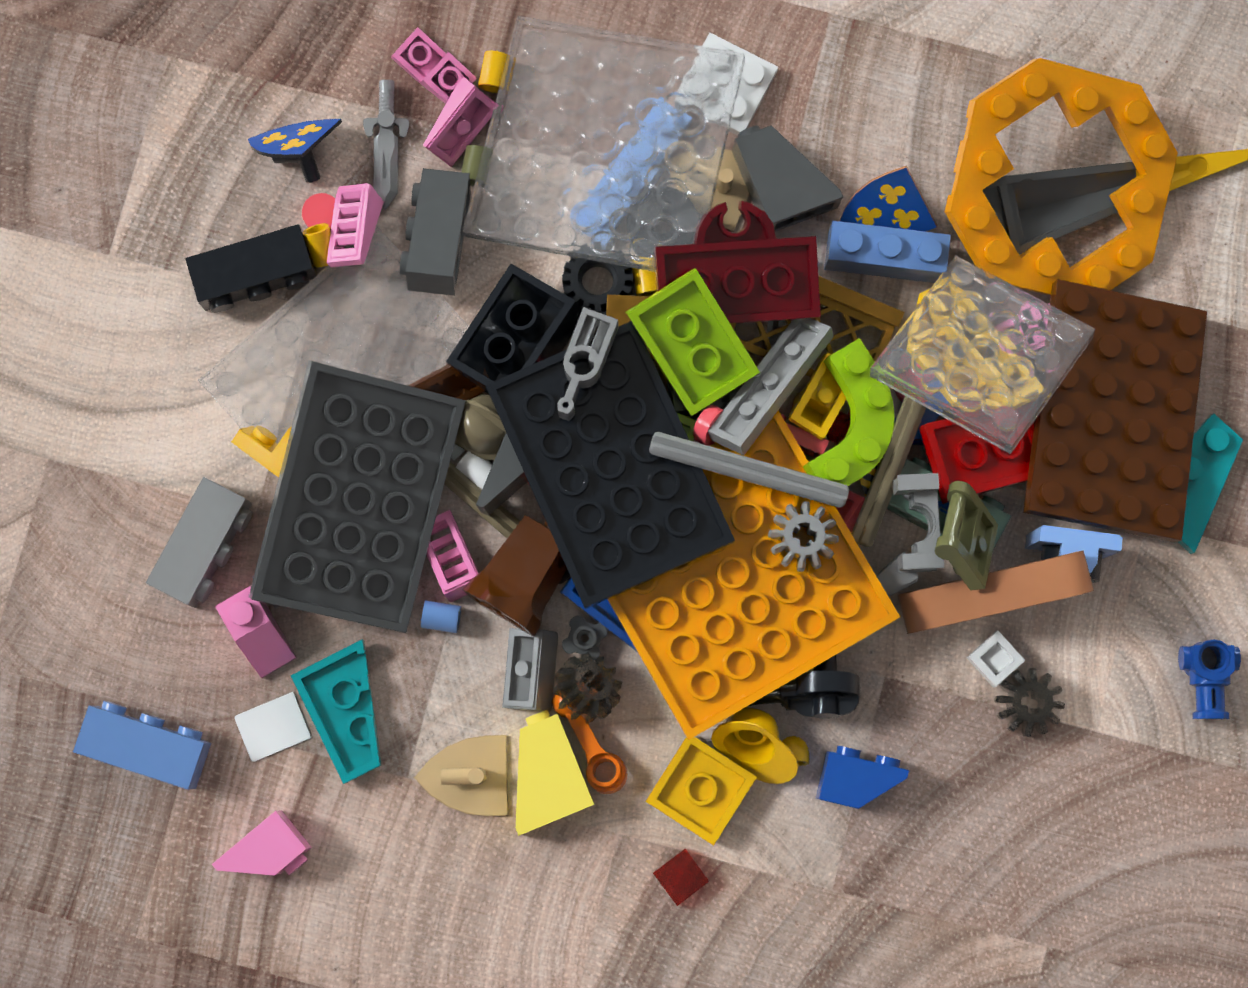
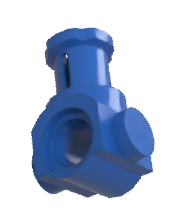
[1178,639,1241,719]

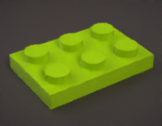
[626,268,760,416]

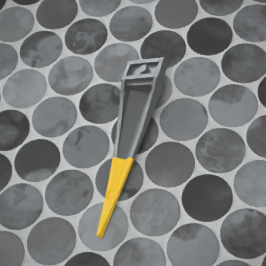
[983,149,1248,254]

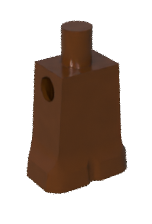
[463,515,567,637]

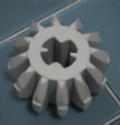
[768,501,839,572]

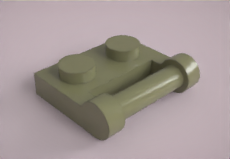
[935,481,998,591]

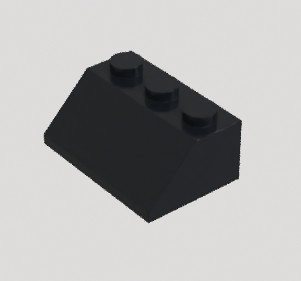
[446,264,582,394]

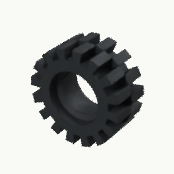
[562,243,633,313]

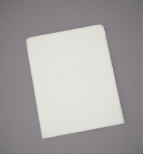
[235,692,311,762]

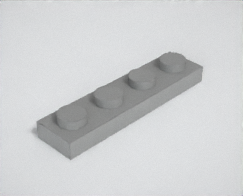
[708,318,834,456]

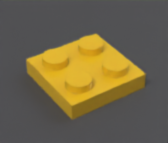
[645,737,757,846]

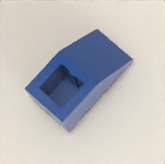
[815,745,909,809]

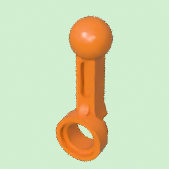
[552,686,628,794]

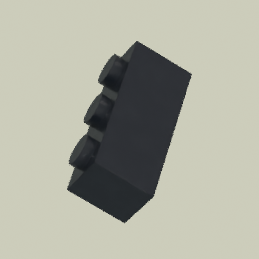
[185,224,318,313]

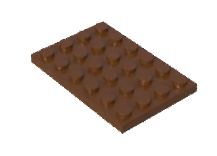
[1023,279,1207,543]

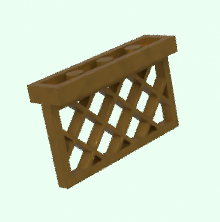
[730,276,905,378]

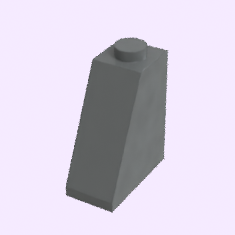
[732,125,843,232]

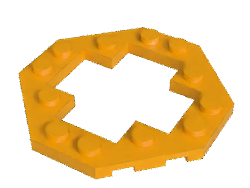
[944,58,1178,295]

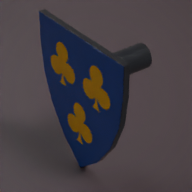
[248,119,342,183]

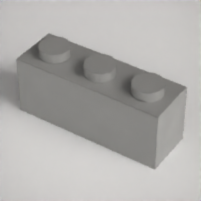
[146,477,253,608]

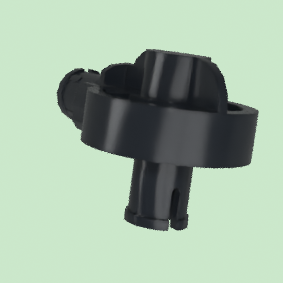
[748,655,860,719]

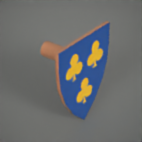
[840,165,937,231]

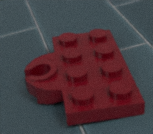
[654,201,821,323]

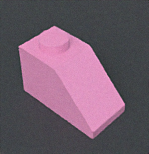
[215,586,297,678]
[212,810,312,876]

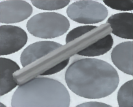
[649,432,849,508]

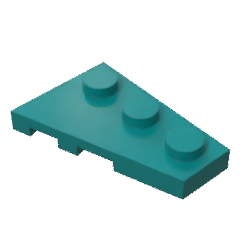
[1178,413,1243,554]
[291,639,381,784]

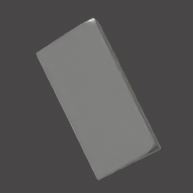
[502,628,558,712]

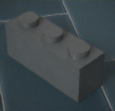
[400,168,471,296]

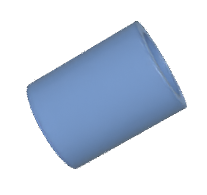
[421,600,461,633]

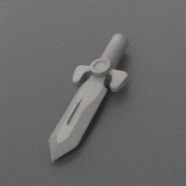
[363,80,410,210]

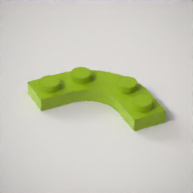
[803,338,895,486]

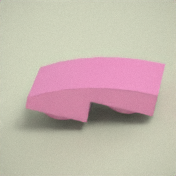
[391,27,477,104]

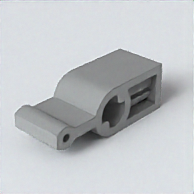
[557,307,619,421]

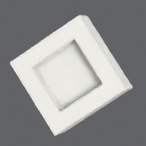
[966,631,1025,688]

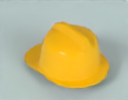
[711,707,799,784]

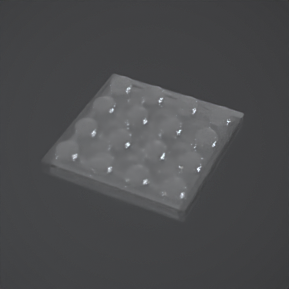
[870,255,1095,454]

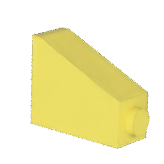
[515,710,595,836]

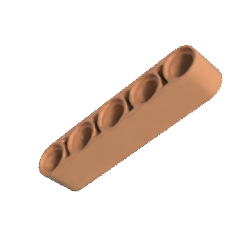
[898,550,1094,634]

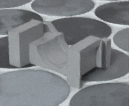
[893,473,944,573]

